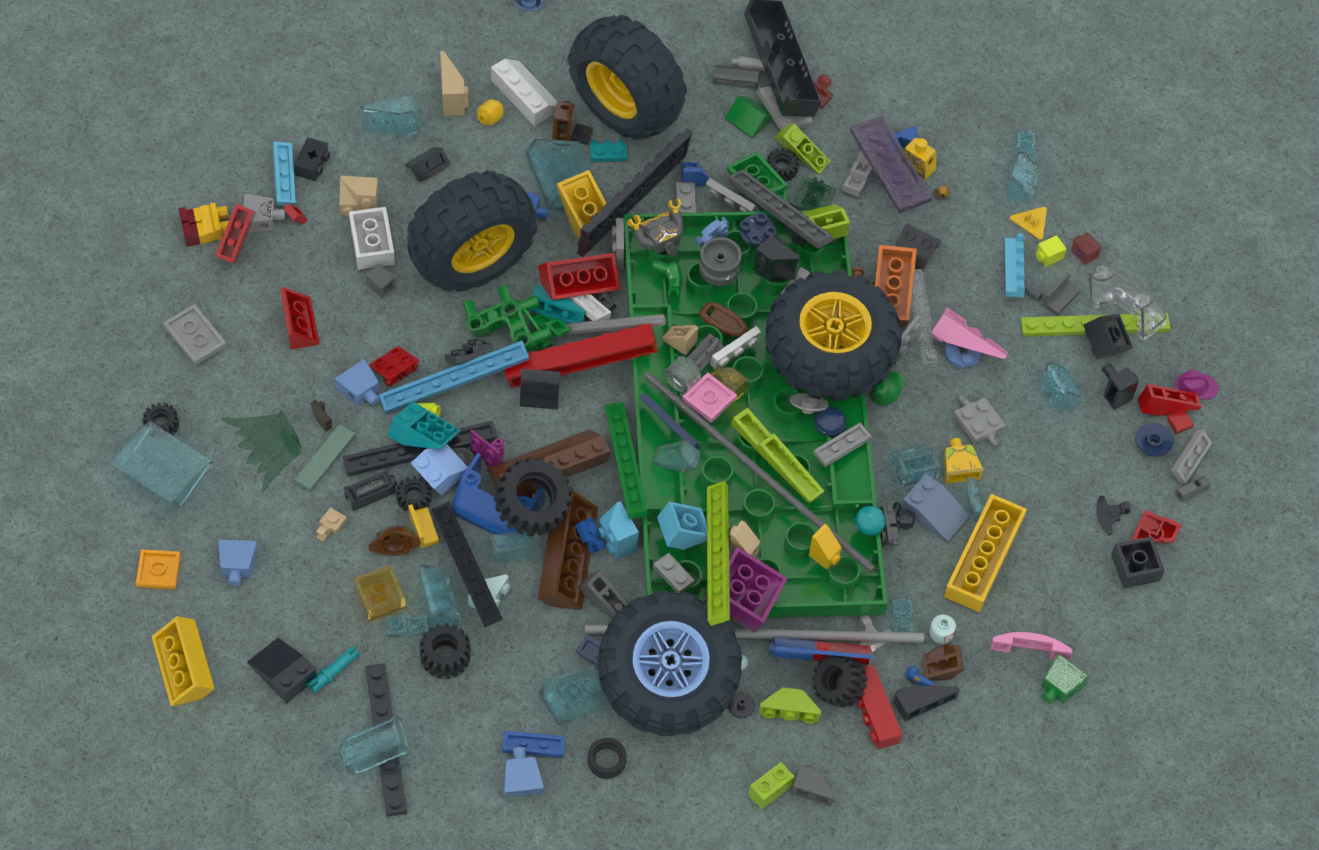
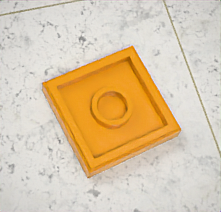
[136,549,181,590]

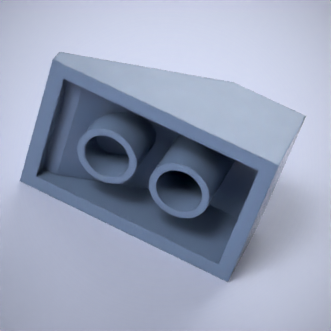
[901,474,971,543]

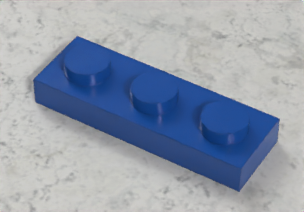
[502,731,565,758]

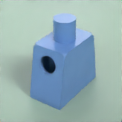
[335,359,380,406]
[218,540,258,586]
[504,747,544,797]

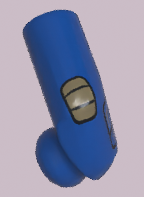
[906,666,933,686]

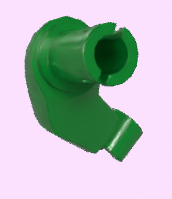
[652,259,682,301]

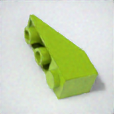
[775,123,830,174]

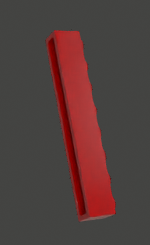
[505,323,658,388]

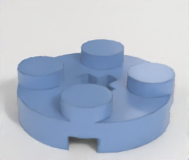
[695,217,729,248]
[944,342,981,368]

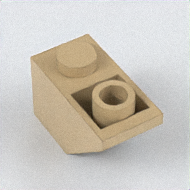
[729,520,760,557]

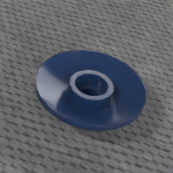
[1136,423,1174,457]

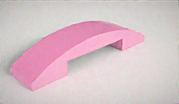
[990,632,1072,661]

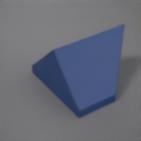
[681,162,710,186]

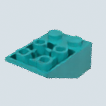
[387,402,461,449]

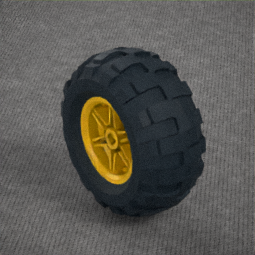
[567,15,687,140]
[407,170,537,292]
[765,270,902,401]

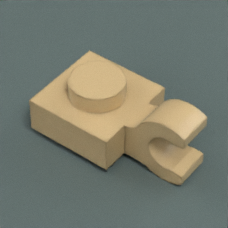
[316,508,347,542]

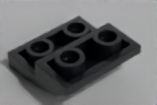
[445,339,491,364]
[520,369,560,409]

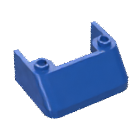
[452,453,545,543]

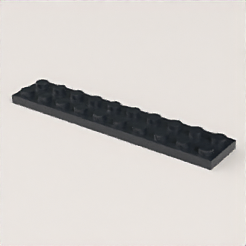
[577,128,693,257]

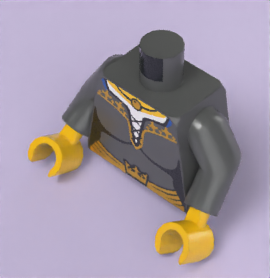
[627,198,683,256]

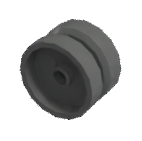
[699,237,742,286]

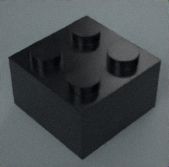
[1111,537,1165,588]

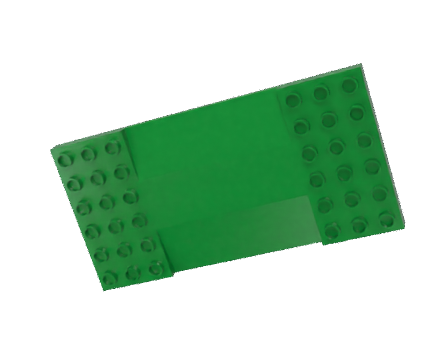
[623,210,888,619]

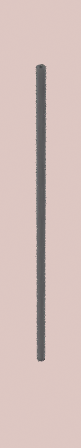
[644,372,876,573]

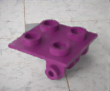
[470,429,504,467]

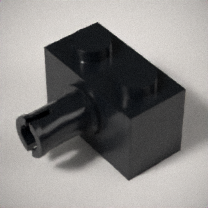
[1101,363,1139,410]

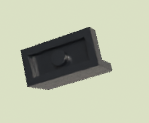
[405,147,450,181]

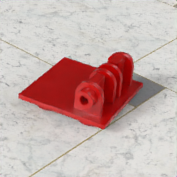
[368,346,419,386]

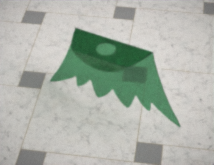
[220,409,303,492]

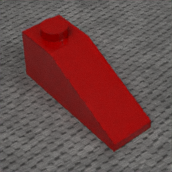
[1137,384,1202,416]

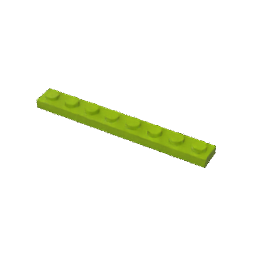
[1020,313,1170,337]

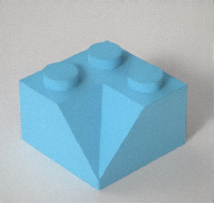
[597,501,639,560]
[657,502,707,550]

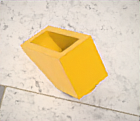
[809,524,841,569]

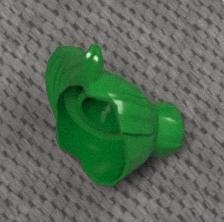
[871,372,905,406]

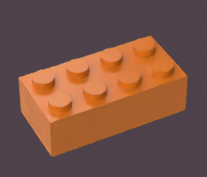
[875,245,917,326]

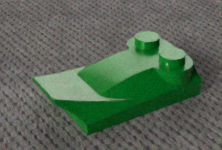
[727,151,788,202]

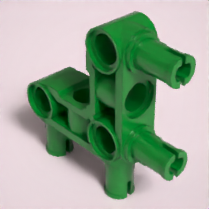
[463,285,553,354]

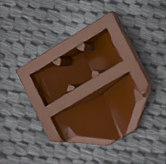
[922,644,964,681]

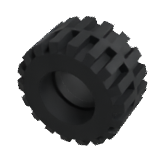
[420,623,470,679]
[812,655,868,708]

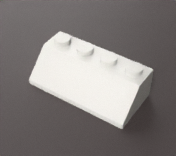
[491,59,557,126]

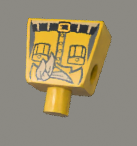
[898,138,936,181]

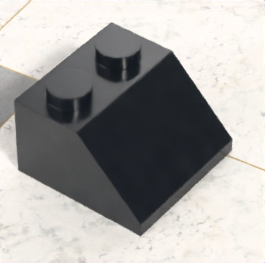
[754,236,800,281]
[1083,314,1133,359]

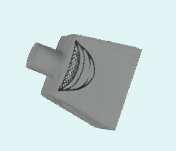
[243,194,285,233]

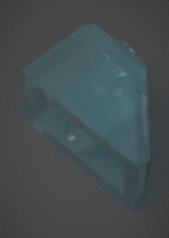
[652,440,701,472]

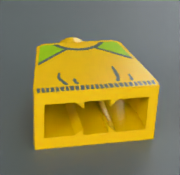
[943,438,983,484]

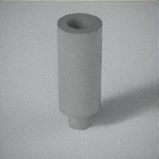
[732,56,765,72]

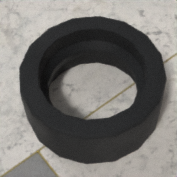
[587,738,627,779]

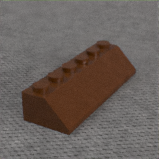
[487,429,610,497]
[538,490,598,610]

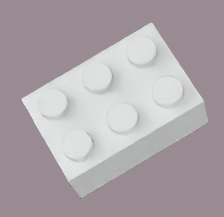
[349,207,395,270]

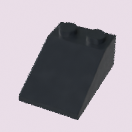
[247,638,317,704]

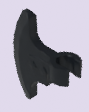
[1096,495,1131,535]

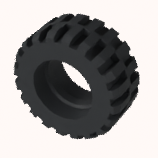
[494,457,573,536]

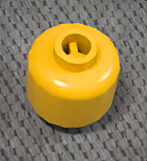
[477,99,504,126]

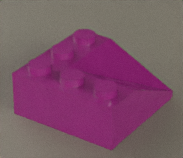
[704,547,787,633]

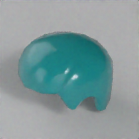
[854,506,885,536]

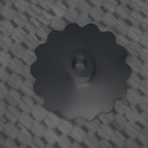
[727,693,756,719]

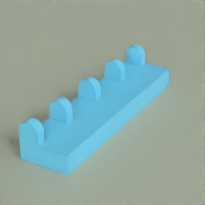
[272,142,296,206]
[1004,233,1025,297]

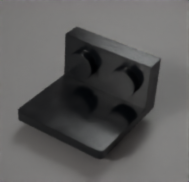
[895,223,942,272]

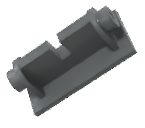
[684,334,724,374]
[879,505,899,547]

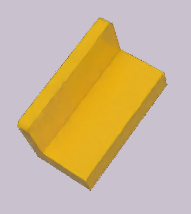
[408,504,439,548]

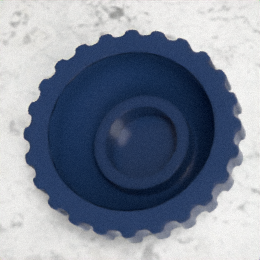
[814,407,846,437]

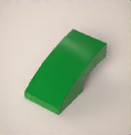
[529,314,571,338]

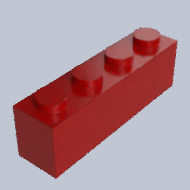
[856,665,903,749]

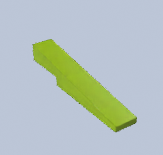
[731,408,824,503]

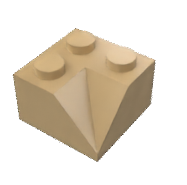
[339,176,379,217]

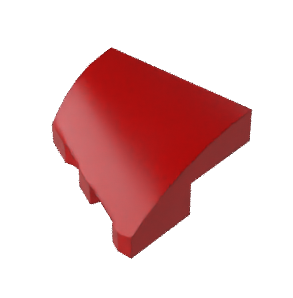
[1131,510,1182,543]

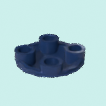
[740,213,777,247]

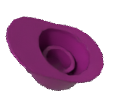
[1174,369,1219,399]

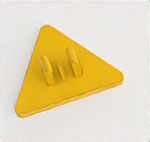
[1010,207,1047,240]

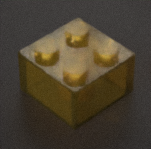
[353,565,406,622]

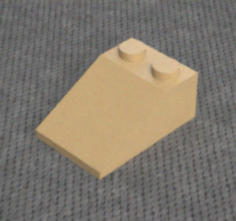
[440,51,468,116]

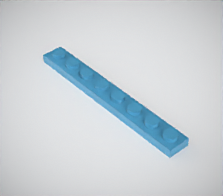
[379,341,530,414]

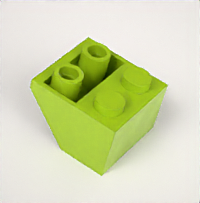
[802,204,850,239]

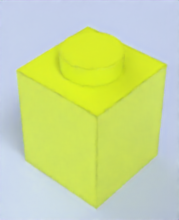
[1036,235,1067,267]

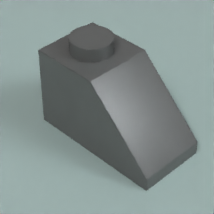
[792,765,834,807]

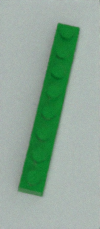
[605,402,648,519]

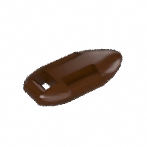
[699,302,749,337]

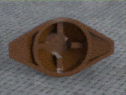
[368,525,421,556]

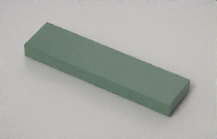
[294,424,356,492]

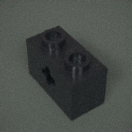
[294,137,330,181]

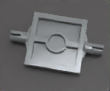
[953,394,1006,448]

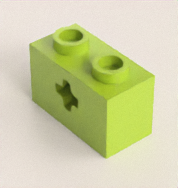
[748,762,795,810]

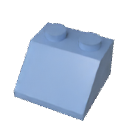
[411,444,468,496]

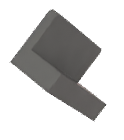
[1042,272,1080,316]

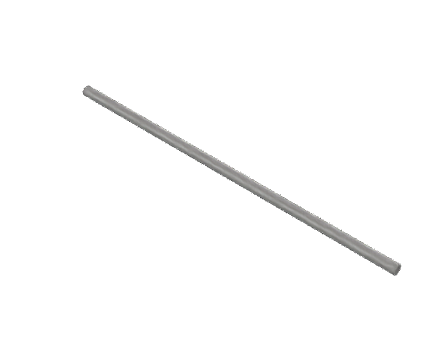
[585,624,924,643]

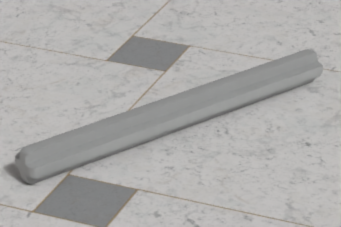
[566,314,666,335]

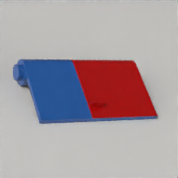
[769,637,873,665]

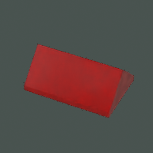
[280,287,319,350]

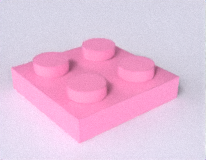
[682,373,737,423]

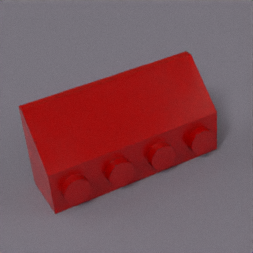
[538,253,621,300]

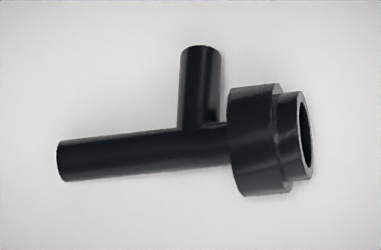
[893,502,915,530]

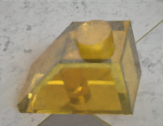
[711,367,748,403]

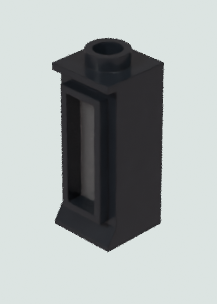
[344,469,397,511]

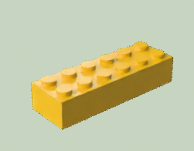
[944,494,1027,613]

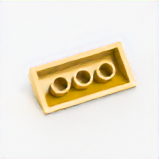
[151,616,215,707]

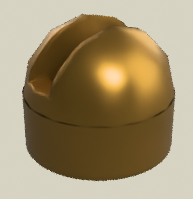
[934,185,950,200]

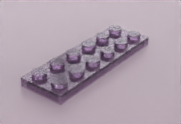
[850,115,933,213]

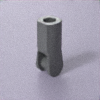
[1175,475,1211,502]

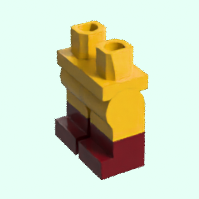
[178,202,229,247]

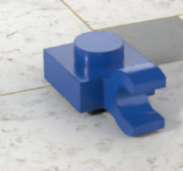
[575,517,605,554]

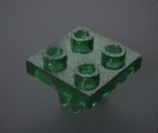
[790,176,837,211]

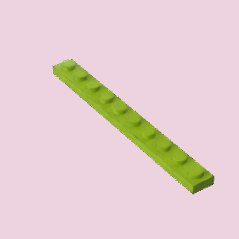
[707,481,730,626]

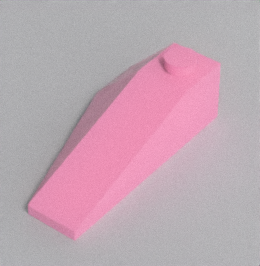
[932,307,1008,359]

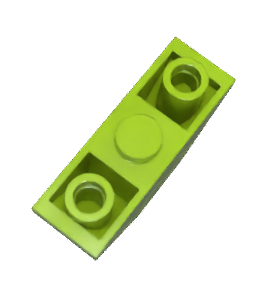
[759,687,821,724]

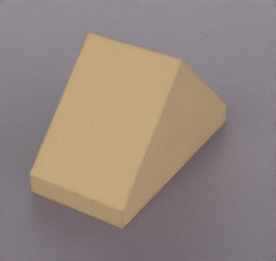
[662,325,698,355]

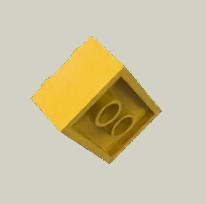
[556,170,606,239]

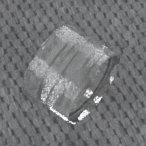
[664,356,701,393]

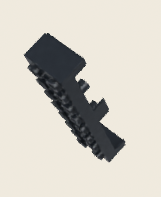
[744,0,821,117]

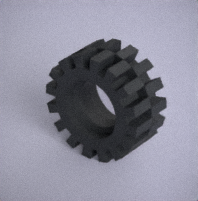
[766,148,799,182]
[143,402,179,440]
[396,476,432,512]

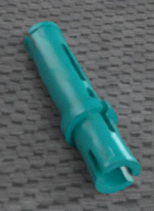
[307,646,360,694]

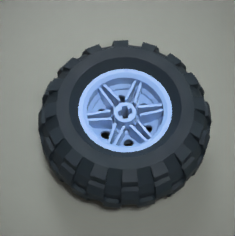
[597,590,742,737]

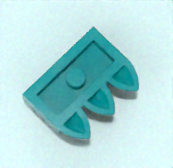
[590,138,627,163]

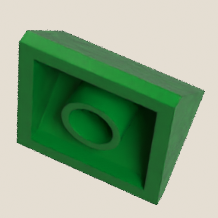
[725,96,773,139]

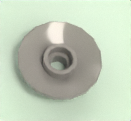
[790,393,828,414]

